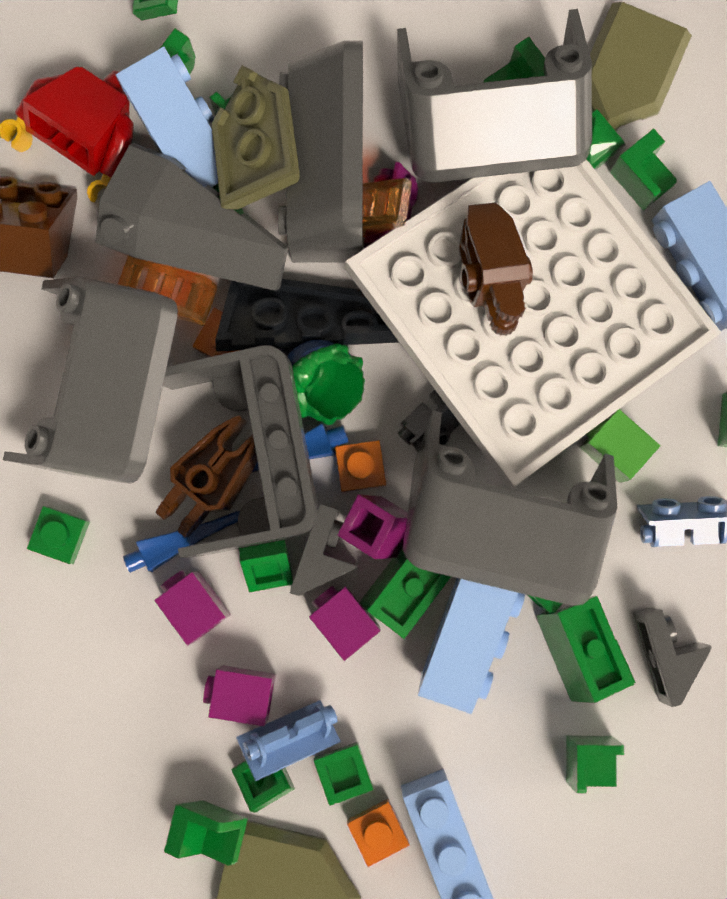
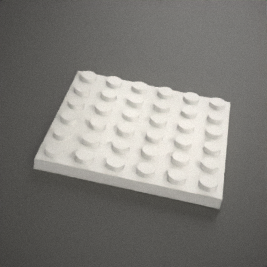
[344,159,722,489]

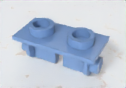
[637,496,727,547]
[236,700,341,781]

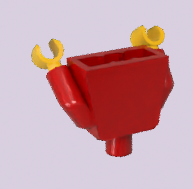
[0,67,134,203]

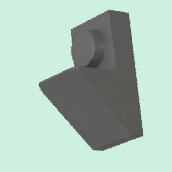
[289,504,358,596]
[633,608,712,707]

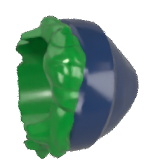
[287,340,365,425]

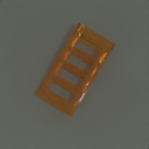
[362,178,412,237]
[117,255,217,326]

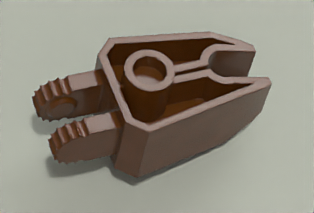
[459,202,533,336]
[155,415,258,538]

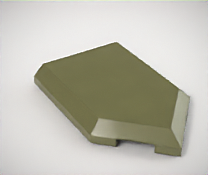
[590,2,692,131]
[211,65,300,210]
[217,821,361,899]

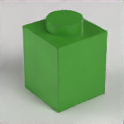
[579,409,661,483]

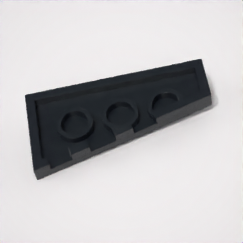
[215,279,399,352]

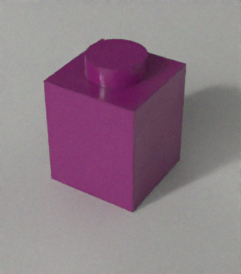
[337,494,408,559]
[154,570,231,646]
[309,585,381,661]
[203,665,276,727]

